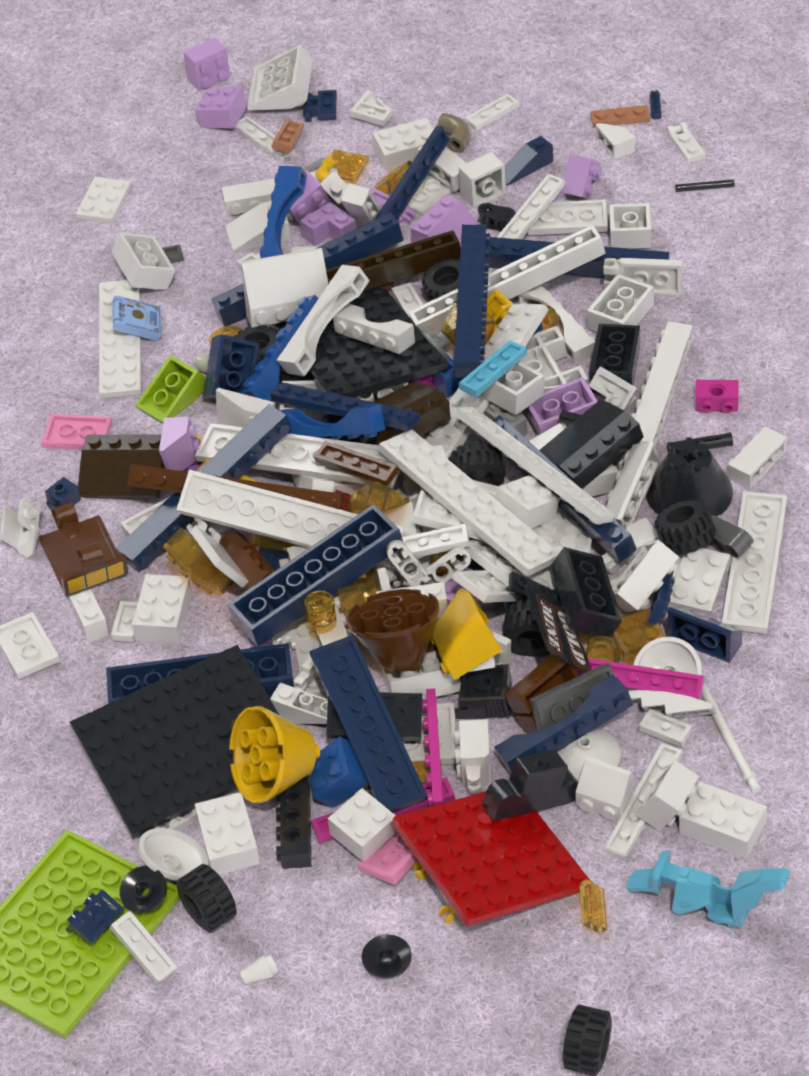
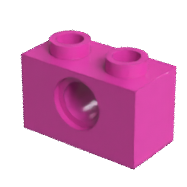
[695,379,739,413]

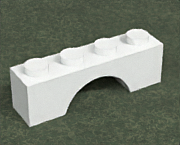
[333,303,415,354]

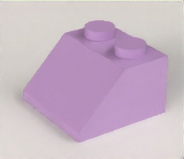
[159,416,201,471]

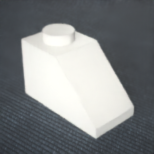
[596,123,636,159]

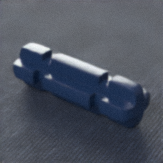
[650,90,662,119]

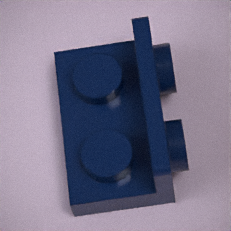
[66,889,124,946]

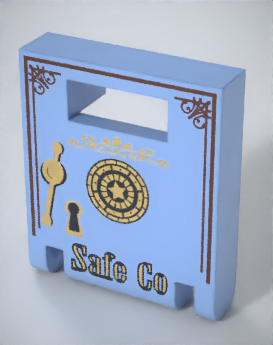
[112,296,161,341]

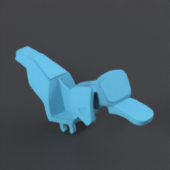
[626,850,791,929]

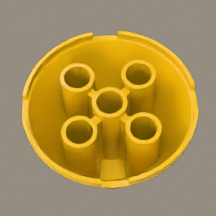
[229,706,320,803]

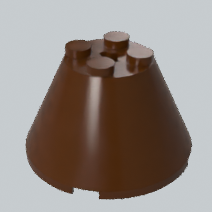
[347,589,440,674]

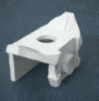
[0,498,42,558]

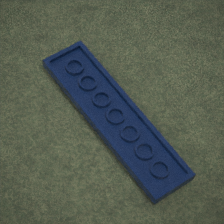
[309,635,427,813]

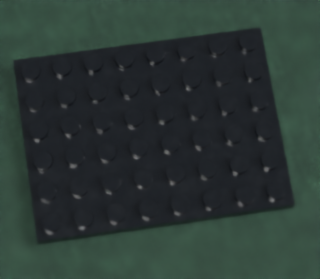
[272,287,448,398]
[70,644,280,839]

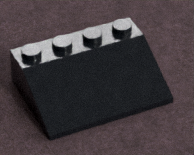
[539,399,644,489]

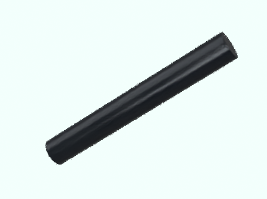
[675,179,735,192]

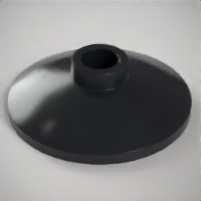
[119,866,167,914]
[361,934,412,978]

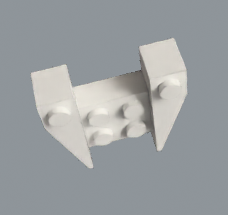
[519,326,590,392]

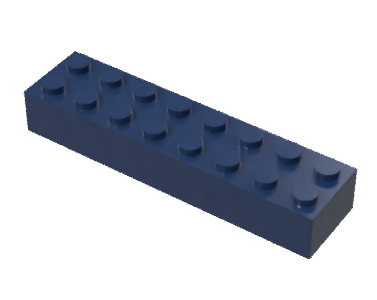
[227,504,404,647]
[106,643,295,704]

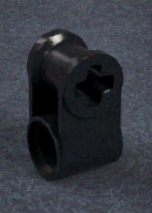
[477,203,516,232]

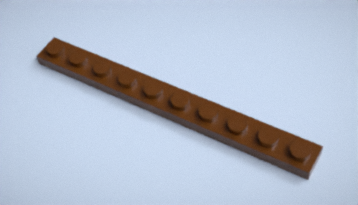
[127,464,343,510]

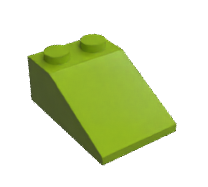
[135,355,206,423]

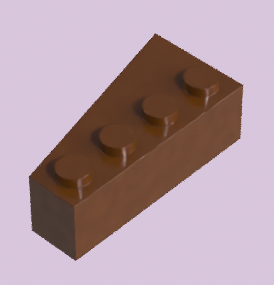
[219,527,276,589]

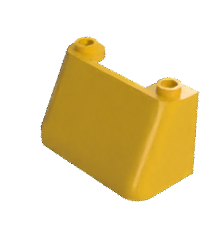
[431,587,503,680]

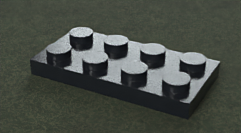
[326,692,423,741]

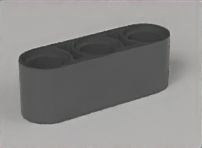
[708,515,754,558]

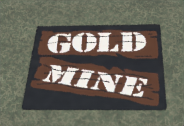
[524,585,592,673]

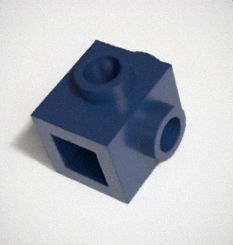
[45,477,81,510]

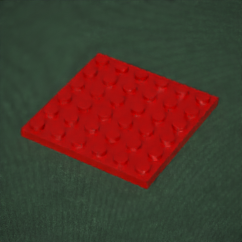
[392,791,592,927]

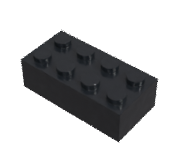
[589,324,640,394]
[551,547,622,640]

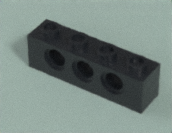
[276,776,312,869]

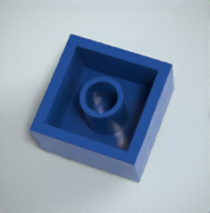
[309,736,368,808]

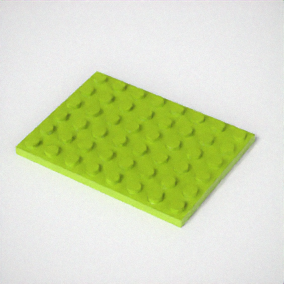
[0,830,180,1039]

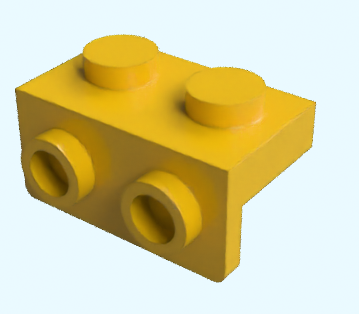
[482,289,513,338]

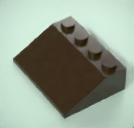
[360,381,451,445]
[78,434,166,499]

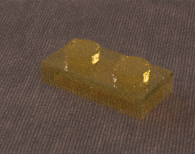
[579,879,607,933]

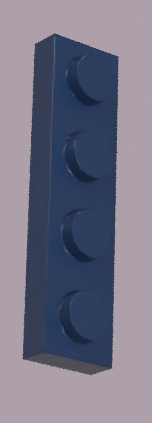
[647,571,675,626]

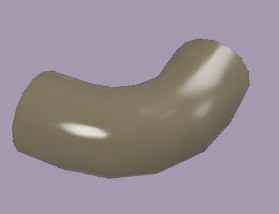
[438,113,471,153]

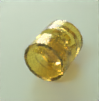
[304,591,337,634]

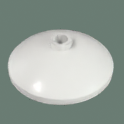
[634,637,702,675]
[558,728,621,782]
[138,828,208,881]

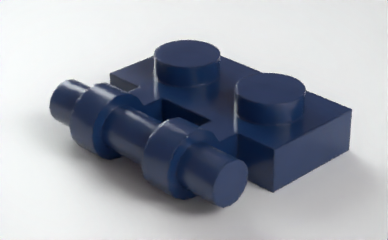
[303,90,337,122]

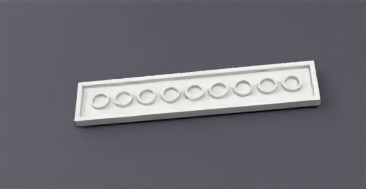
[425,304,548,459]
[195,423,401,488]
[378,429,559,577]
[176,470,404,569]

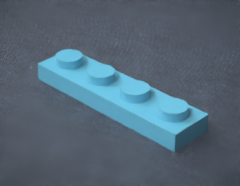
[459,340,527,398]

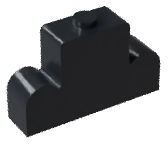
[482,749,578,821]

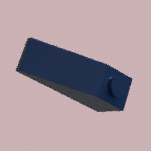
[505,136,553,186]

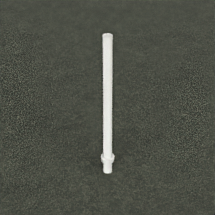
[702,682,761,793]

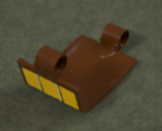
[39,501,128,596]

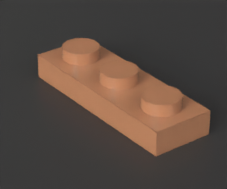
[590,105,650,128]
[272,119,304,153]

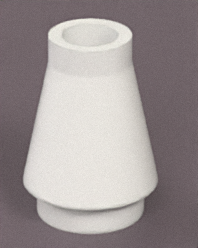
[240,954,279,985]

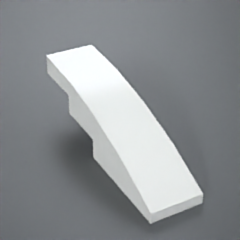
[628,690,717,718]

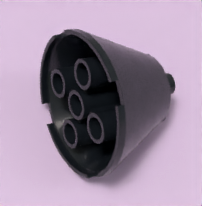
[646,441,733,516]

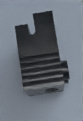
[454,664,513,719]

